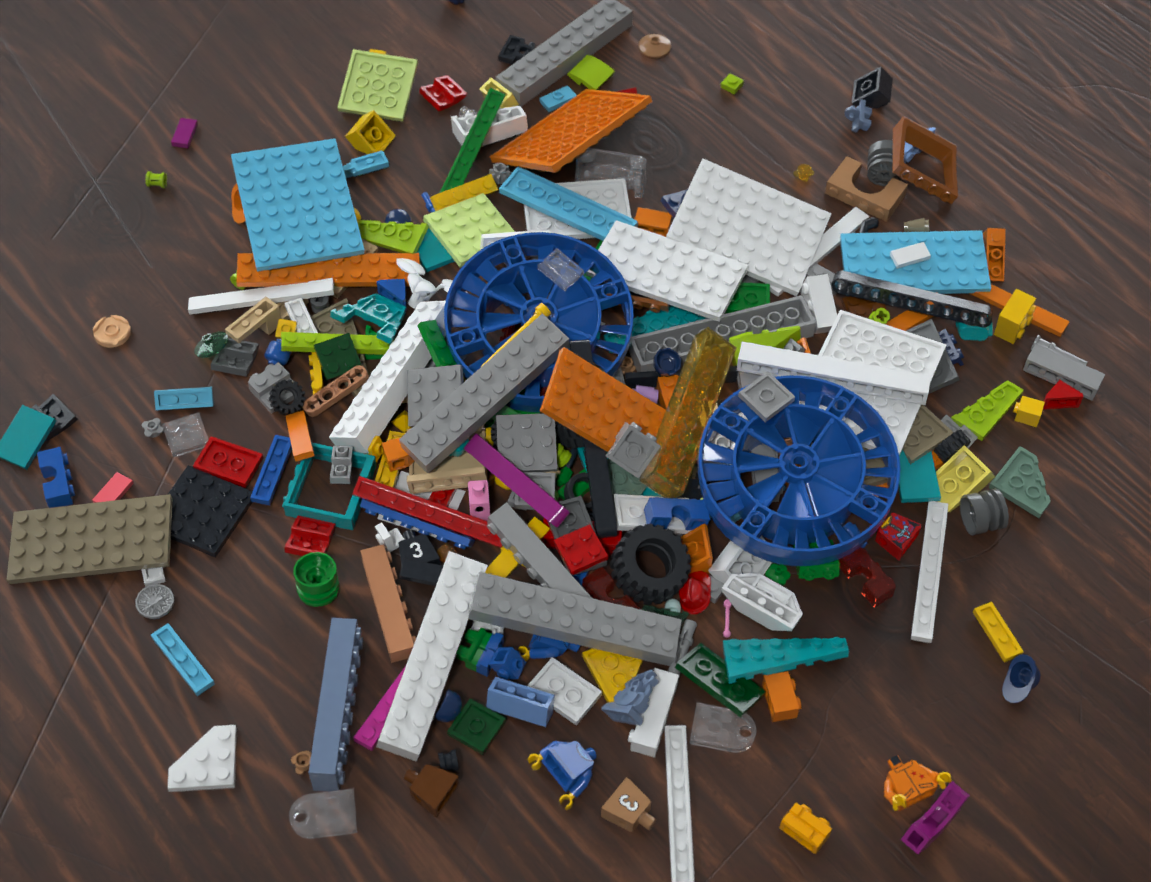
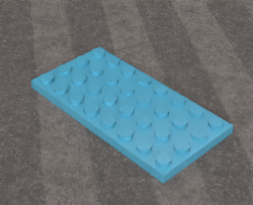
[840,231,991,296]

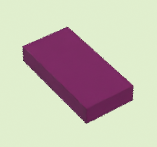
[171,118,198,148]

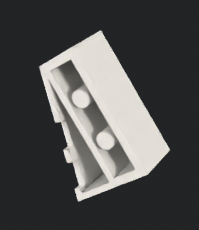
[800,274,837,334]

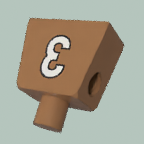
[601,777,656,832]

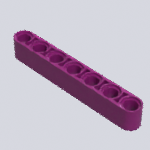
[464,433,570,528]

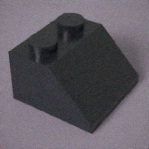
[851,67,893,109]

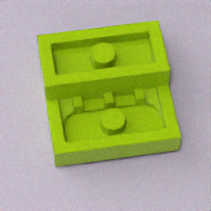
[567,54,615,90]

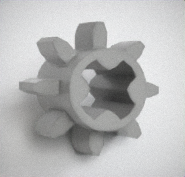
[489,163,511,184]

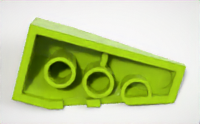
[729,326,801,366]

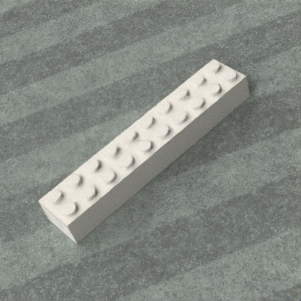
[329,301,446,453]
[376,551,488,762]

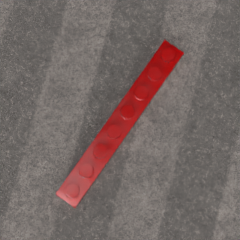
[352,476,503,548]

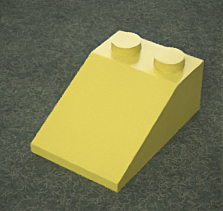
[936,445,995,512]

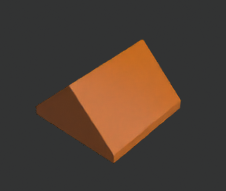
[680,523,713,575]

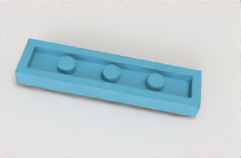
[151,623,215,696]

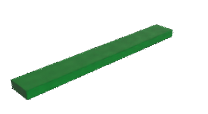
[440,88,506,193]

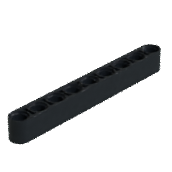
[831,270,993,327]

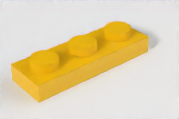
[973,602,1024,662]

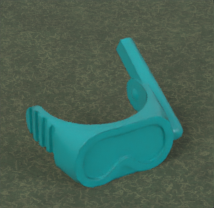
[956,316,993,341]

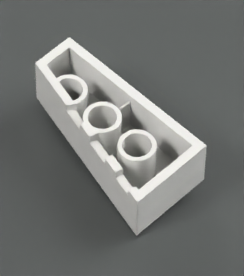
[451,106,528,146]

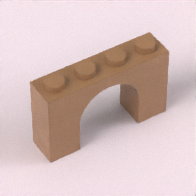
[825,156,908,222]

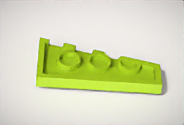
[951,380,1024,441]

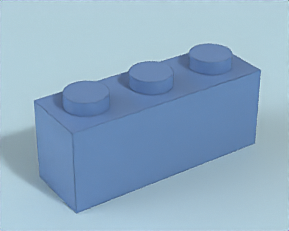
[486,677,555,727]

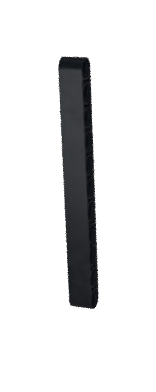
[569,339,617,539]

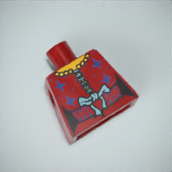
[870,513,922,561]

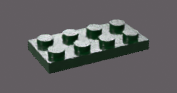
[675,643,766,718]

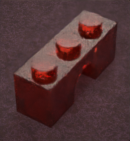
[838,547,896,608]
[582,567,640,610]

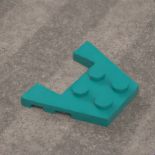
[330,293,406,344]

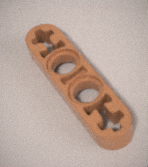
[303,365,369,417]

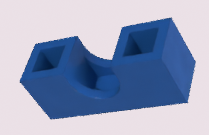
[37,447,75,508]
[644,497,710,531]

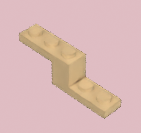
[225,297,309,343]

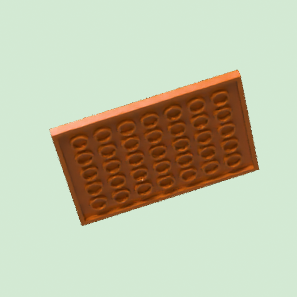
[490,89,652,173]

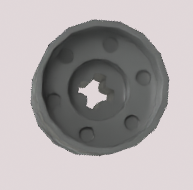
[867,140,901,186]
[960,488,1009,536]

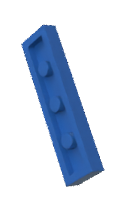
[250,435,292,505]

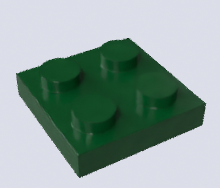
[313,333,362,381]
[447,698,506,755]

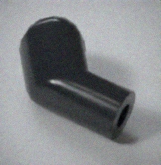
[859,217,879,233]

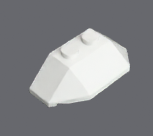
[721,573,803,631]

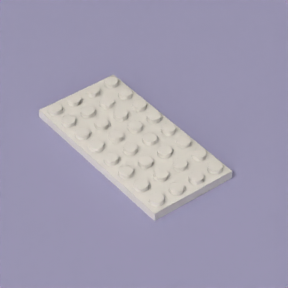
[586,220,748,322]

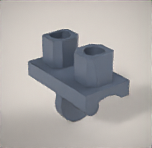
[844,99,872,132]

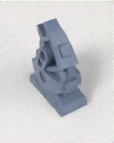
[601,669,659,726]

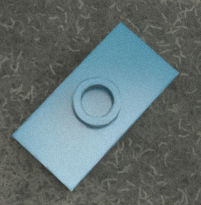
[540,86,577,112]

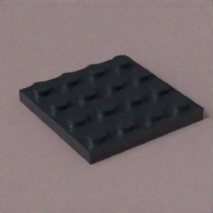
[167,465,253,558]

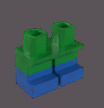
[456,627,504,677]

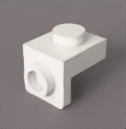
[375,522,405,552]

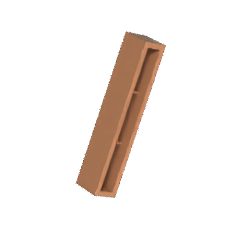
[360,544,416,663]

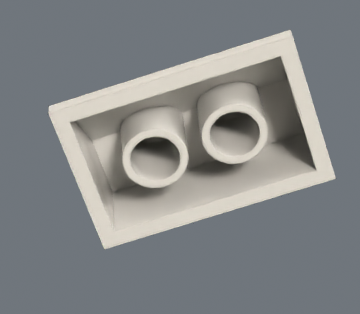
[708,535,772,584]

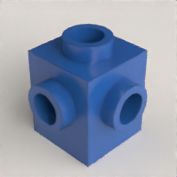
[489,647,526,680]

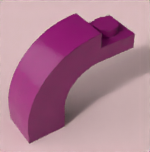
[901,781,970,854]

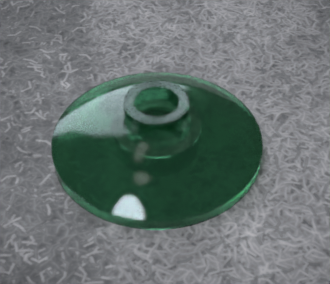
[194,331,229,358]

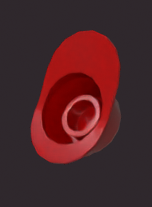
[679,571,711,615]

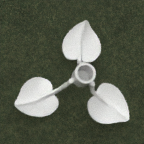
[396,258,467,309]

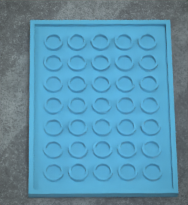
[231,139,365,272]

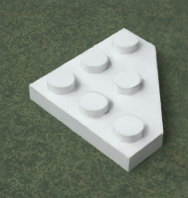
[168,725,237,792]

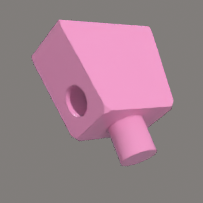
[468,480,490,521]

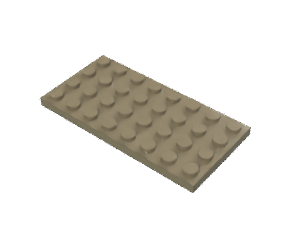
[7,494,173,584]

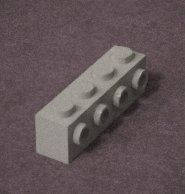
[1023,344,1105,401]

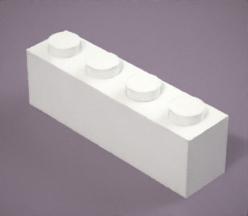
[628,668,679,757]

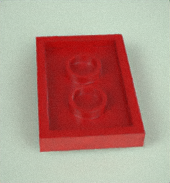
[193,436,264,488]

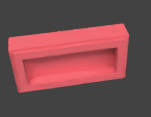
[92,472,133,503]

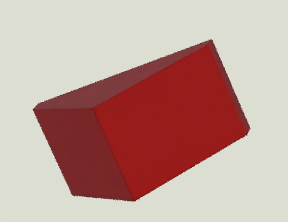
[1043,380,1084,409]

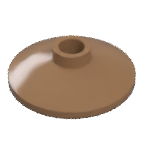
[639,34,671,58]

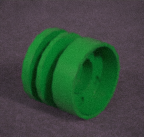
[294,552,339,607]

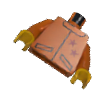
[884,755,952,812]

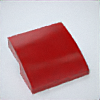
[419,75,467,111]
[285,515,336,556]

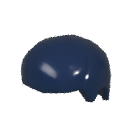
[385,208,411,224]
[653,348,681,376]
[435,689,462,723]

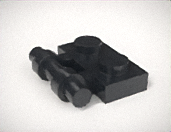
[498,35,536,65]

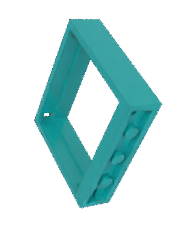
[282,443,377,530]

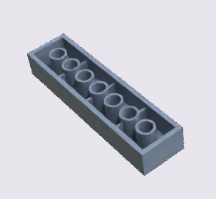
[309,618,363,792]

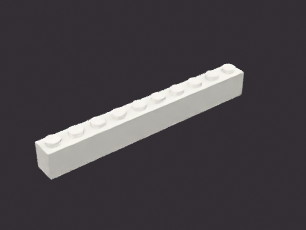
[737,342,931,405]

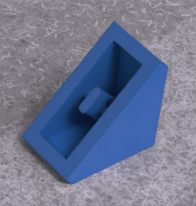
[377,279,406,306]

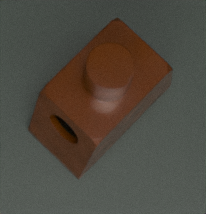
[404,764,459,818]

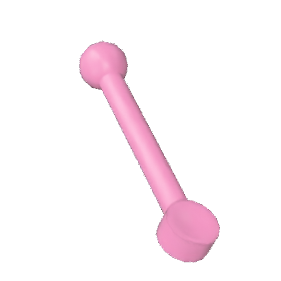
[723,599,732,638]

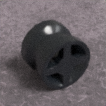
[438,749,459,771]

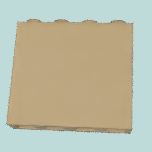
[407,425,488,494]

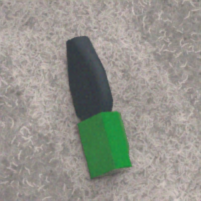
[555,448,578,487]

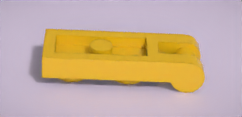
[309,352,324,400]

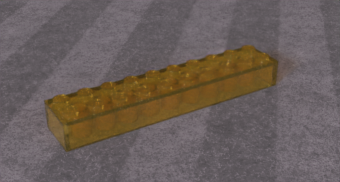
[639,327,736,498]

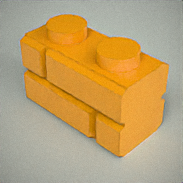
[779,802,833,854]

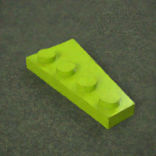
[358,220,429,254]

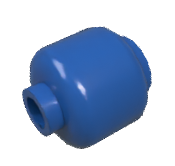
[265,339,292,366]

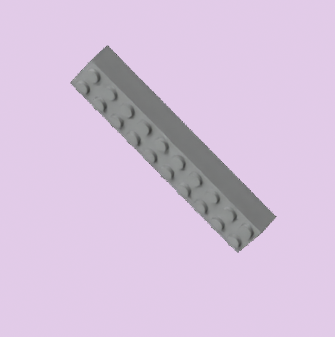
[496,0,633,107]
[628,295,816,372]
[399,313,570,473]
[468,572,681,666]

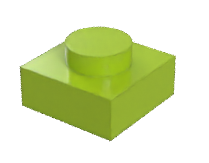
[721,74,744,94]

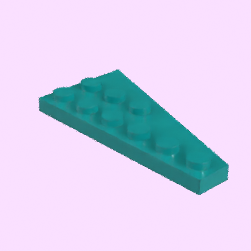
[604,305,707,353]

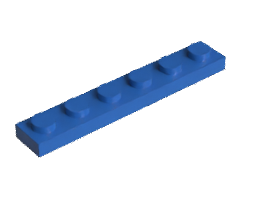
[360,499,475,549]

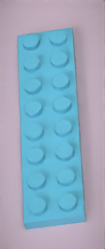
[499,167,638,241]

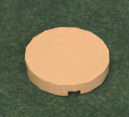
[93,315,131,348]

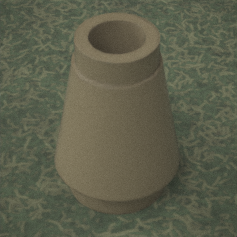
[904,218,929,232]

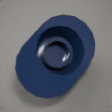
[1002,654,1041,703]

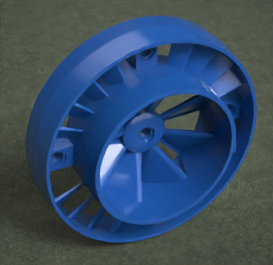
[444,232,634,412]
[698,375,900,566]

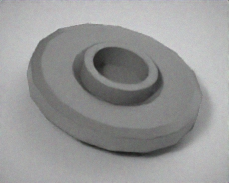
[136,584,174,619]

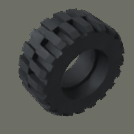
[610,524,691,605]

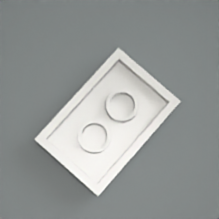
[528,657,602,726]

